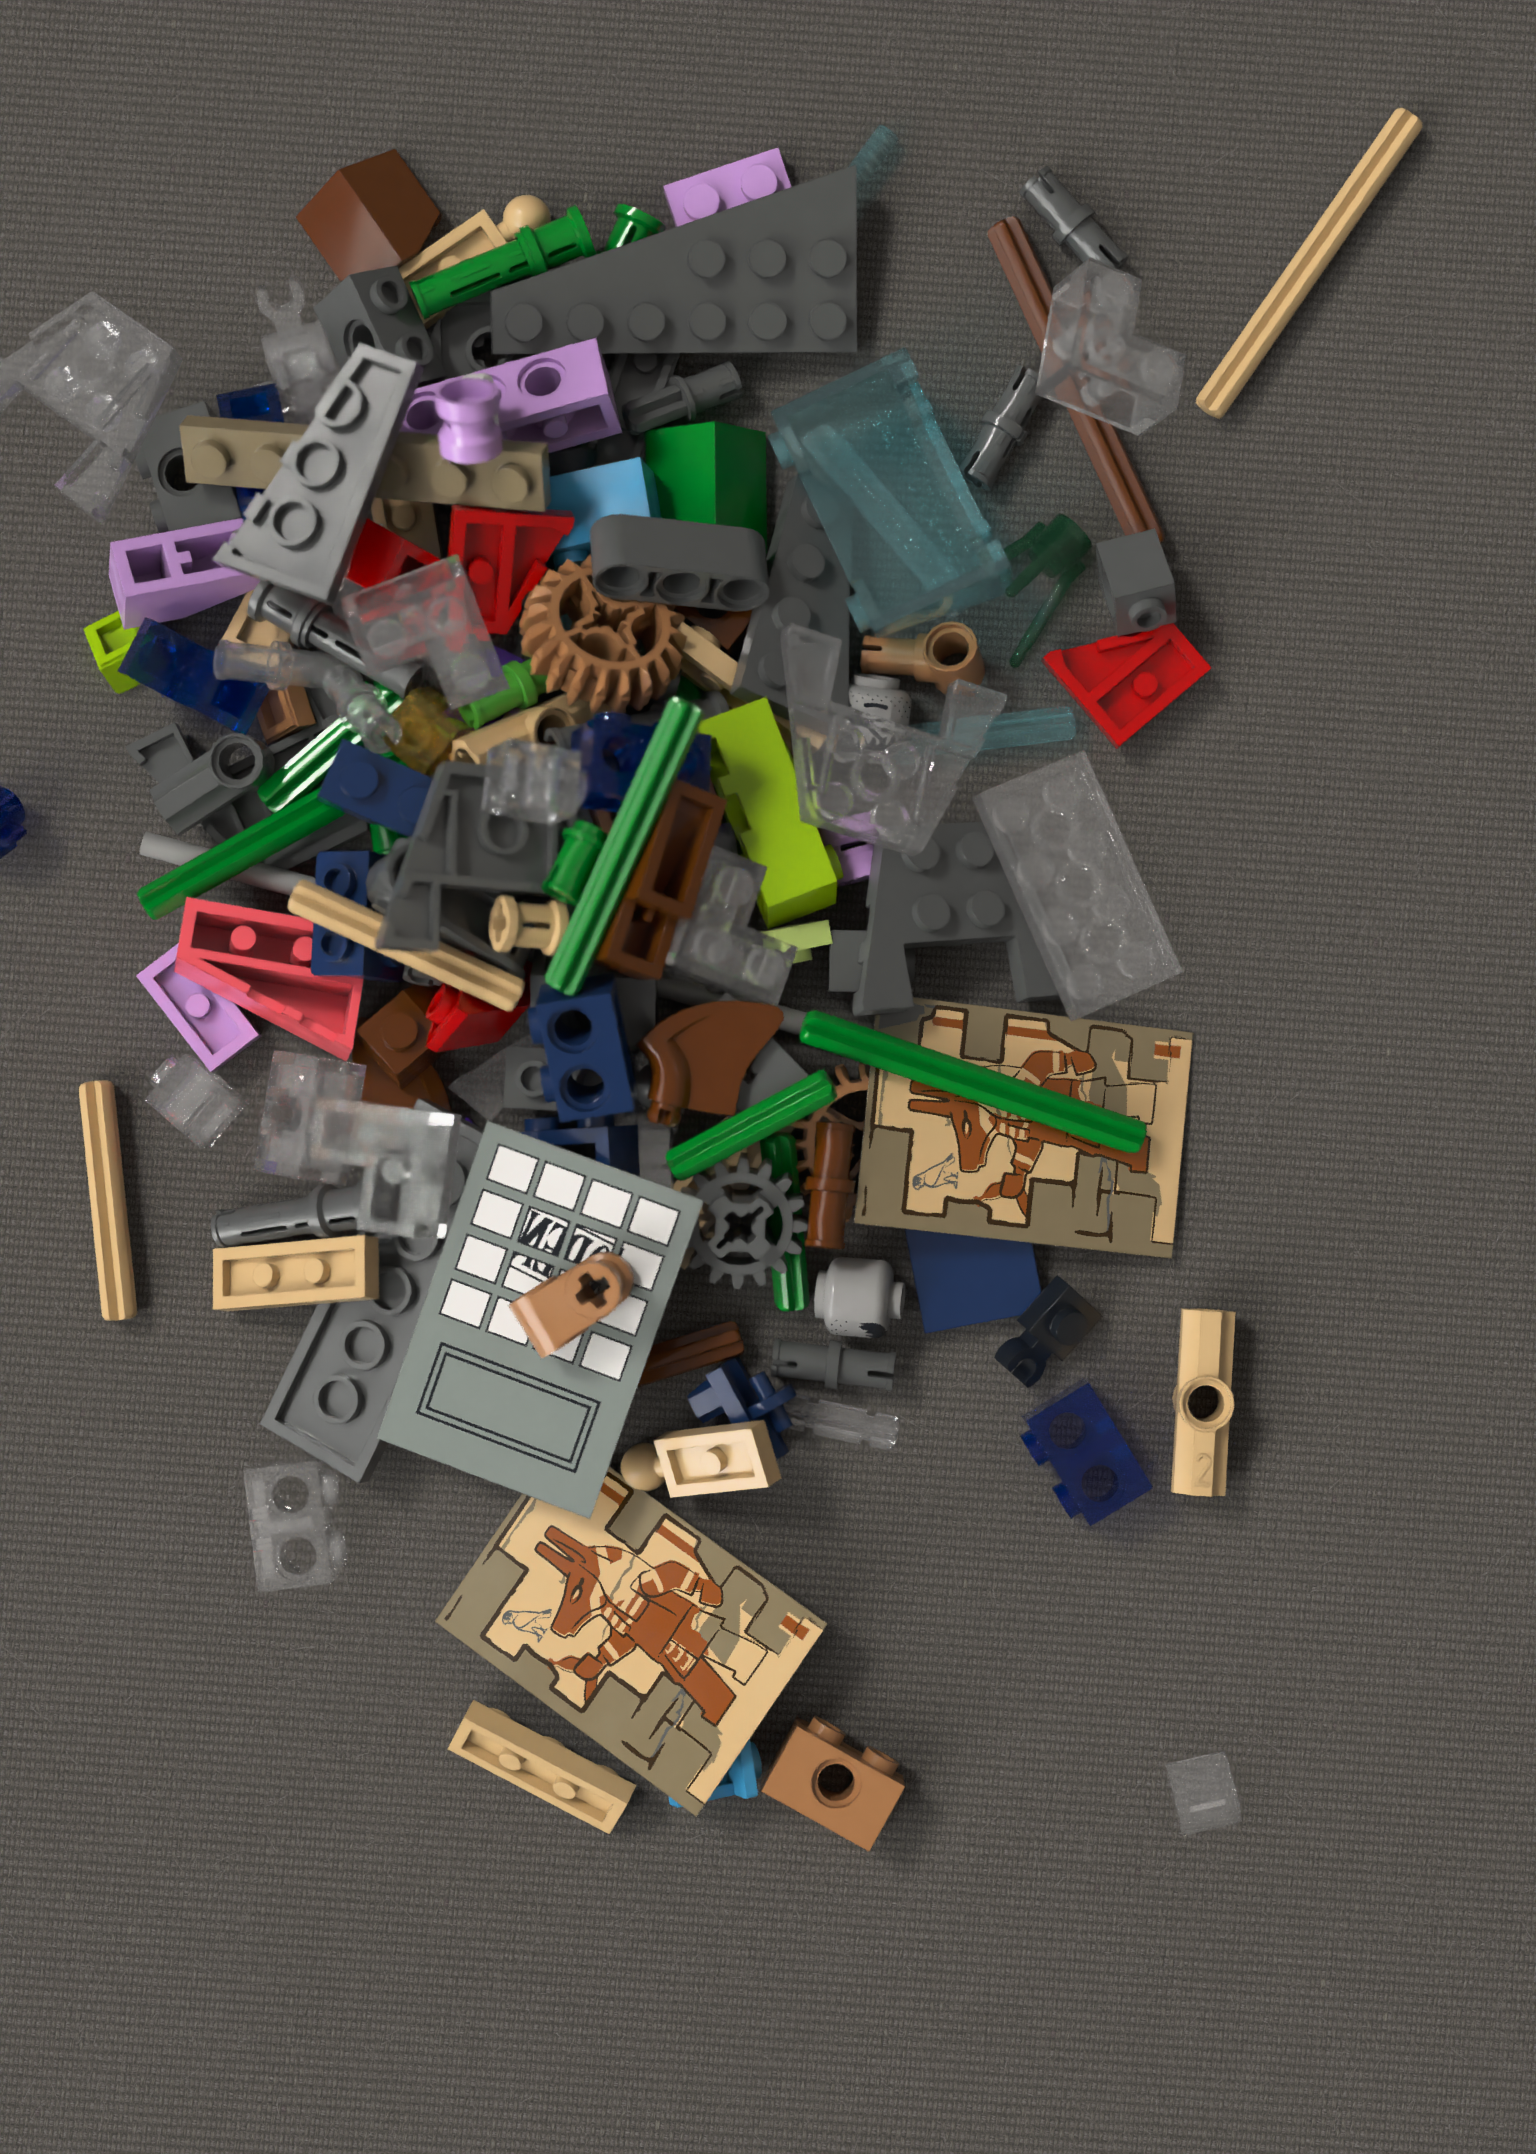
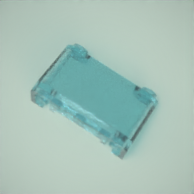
[767,347,1014,639]

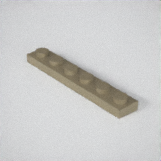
[179,415,551,512]

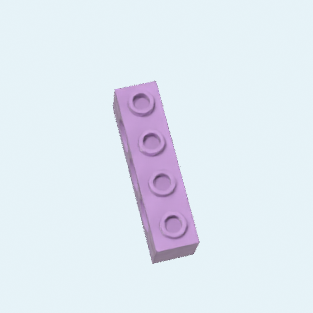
[400,338,622,453]

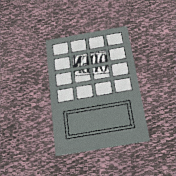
[377,1121,703,1519]

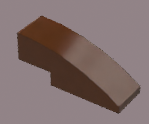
[593,779,727,980]

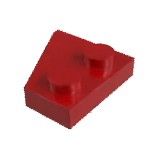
[442,504,575,634]
[1041,623,1212,749]

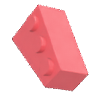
[174,897,364,1062]

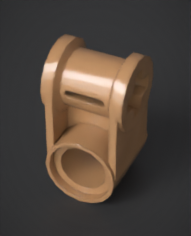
[508,1252,634,1359]

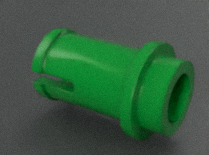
[541,820,608,906]

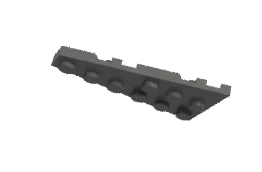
[490,164,857,354]

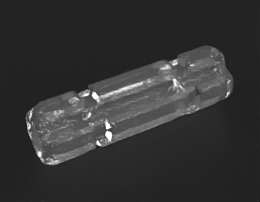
[783,1394,900,1451]

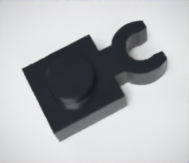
[994,1275,1103,1388]

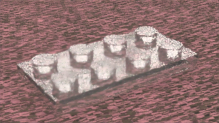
[972,750,1183,1022]

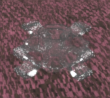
[257,276,337,425]

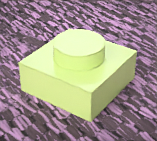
[748,920,833,966]

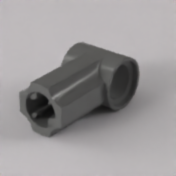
[149,733,275,836]

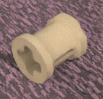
[489,895,569,956]

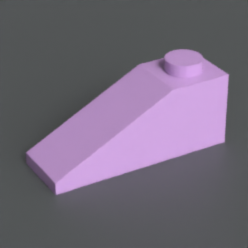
[109,517,260,630]

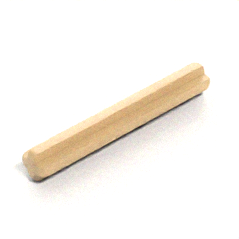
[288,880,525,1011]
[79,1080,137,1321]

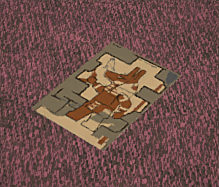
[854,997,1193,1259]
[435,1466,827,1817]

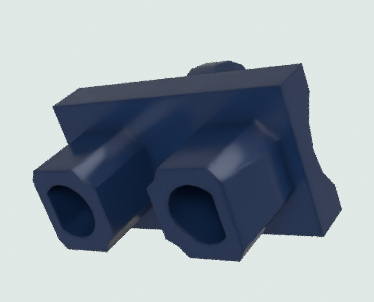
[687,1356,797,1460]

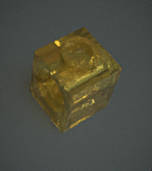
[375,686,476,776]

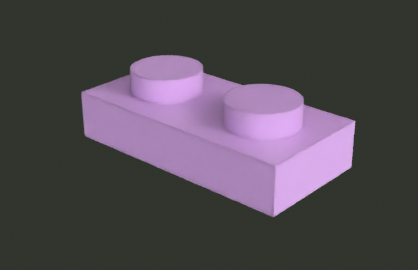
[663,148,791,227]
[136,943,262,1073]

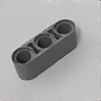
[590,514,770,611]

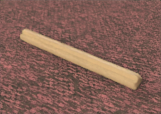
[1196,108,1423,419]

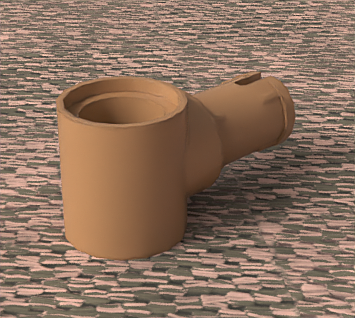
[861,621,985,697]

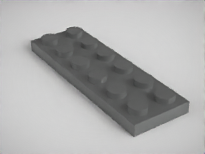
[260,1098,484,1483]

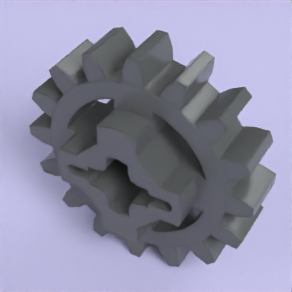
[680,1152,808,1289]

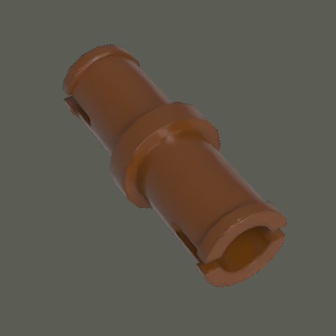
[805,1122,855,1249]

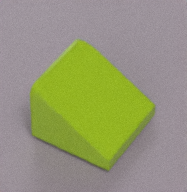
[83,611,169,694]

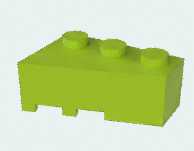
[697,697,843,930]

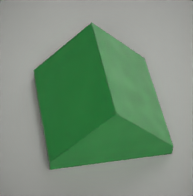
[644,421,767,554]

